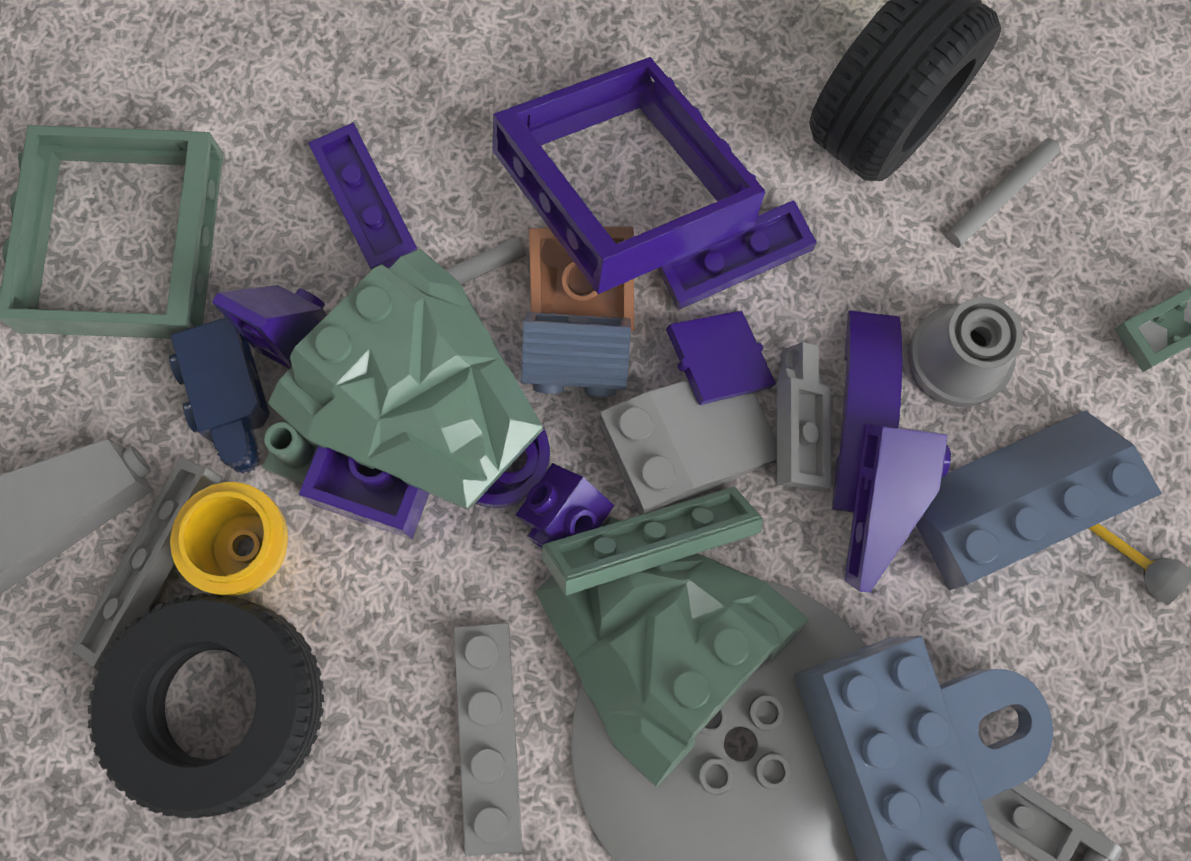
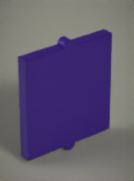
[666,310,776,405]

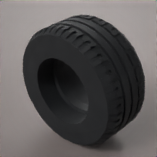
[809,0,1001,181]
[88,593,324,819]

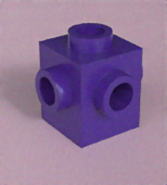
[515,463,615,549]

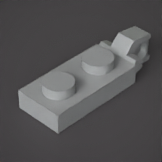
[777,342,832,491]

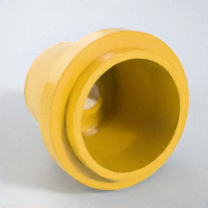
[170,482,288,596]

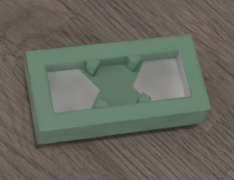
[1115,287,1191,372]

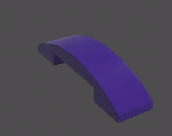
[832,310,902,513]

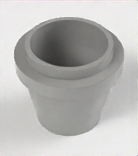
[908,297,1023,407]

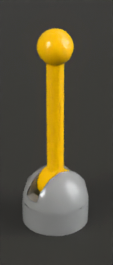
[1088,523,1191,605]

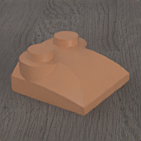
[529,226,635,331]

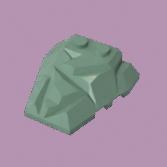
[268,249,544,510]
[535,516,809,788]

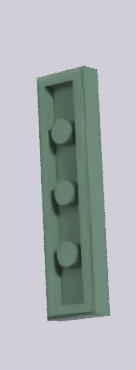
[542,486,763,596]

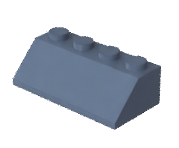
[916,410,1162,590]

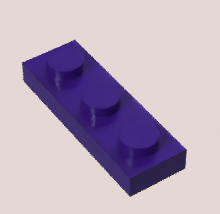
[308,122,418,270]
[657,200,817,310]

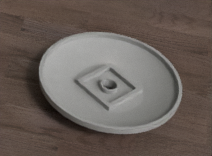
[571,580,867,861]

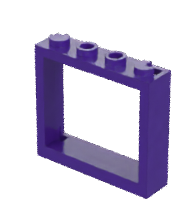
[492,57,765,294]

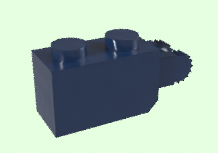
[169,317,270,474]

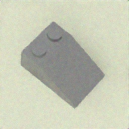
[599,380,777,515]

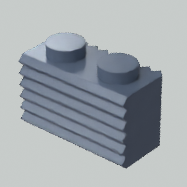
[521,312,631,397]

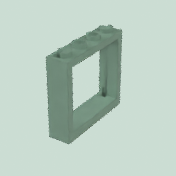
[0,125,224,339]

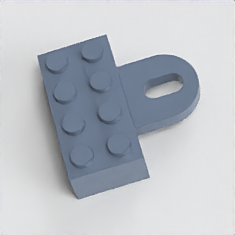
[793,636,1053,861]

